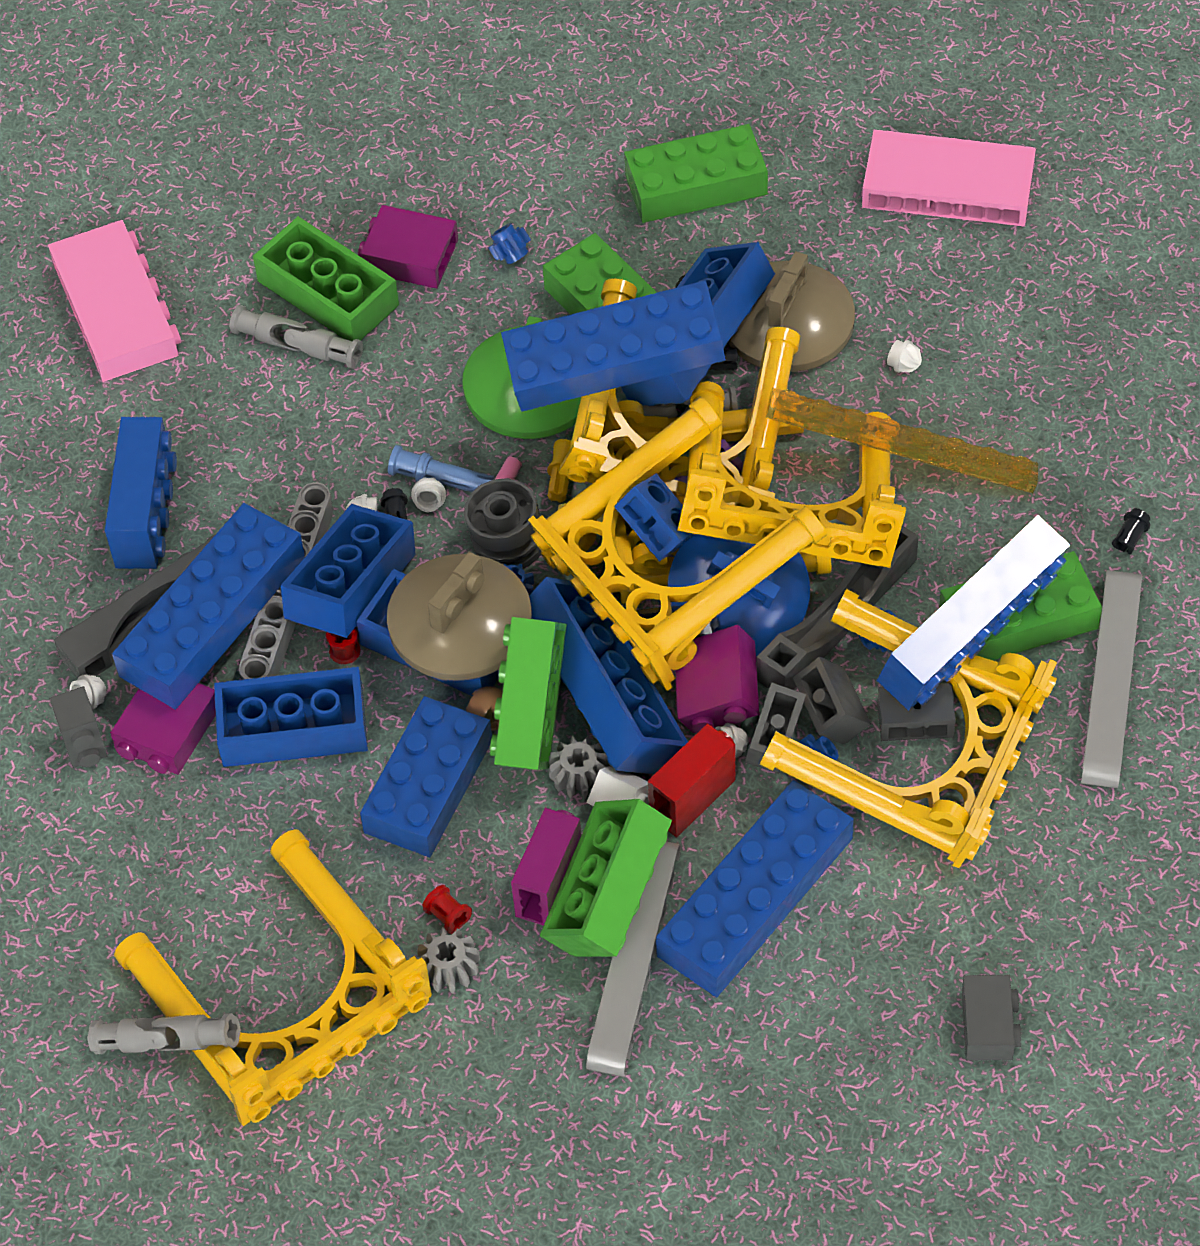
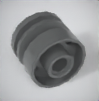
[464,478,542,568]

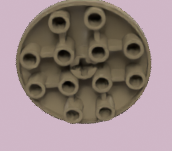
[728,251,855,372]
[387,551,532,681]

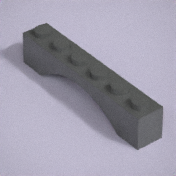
[757,526,918,690]
[54,534,216,679]

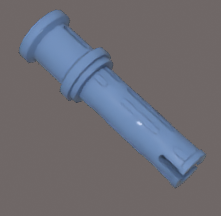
[388,445,494,492]

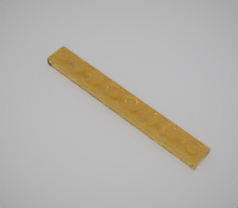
[766,387,1038,494]

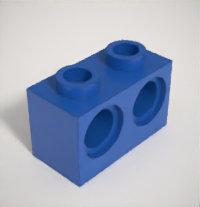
[614,473,695,561]

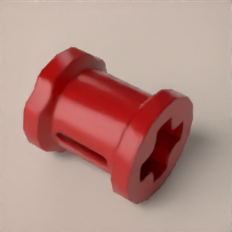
[326,628,361,664]
[422,885,472,934]

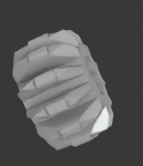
[548,735,610,799]
[417,927,480,994]

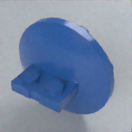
[667,534,810,658]

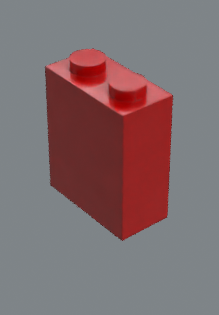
[648,723,736,838]

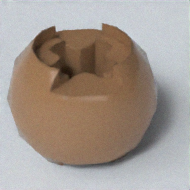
[466,686,503,731]

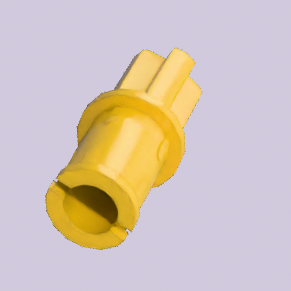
[547,439,571,503]

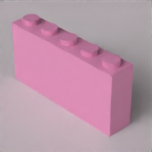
[862,130,1036,227]
[48,220,181,382]

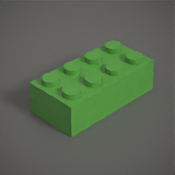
[624,124,768,223]
[253,216,399,341]
[542,233,657,315]
[939,551,1102,660]
[490,617,567,770]
[540,799,672,957]

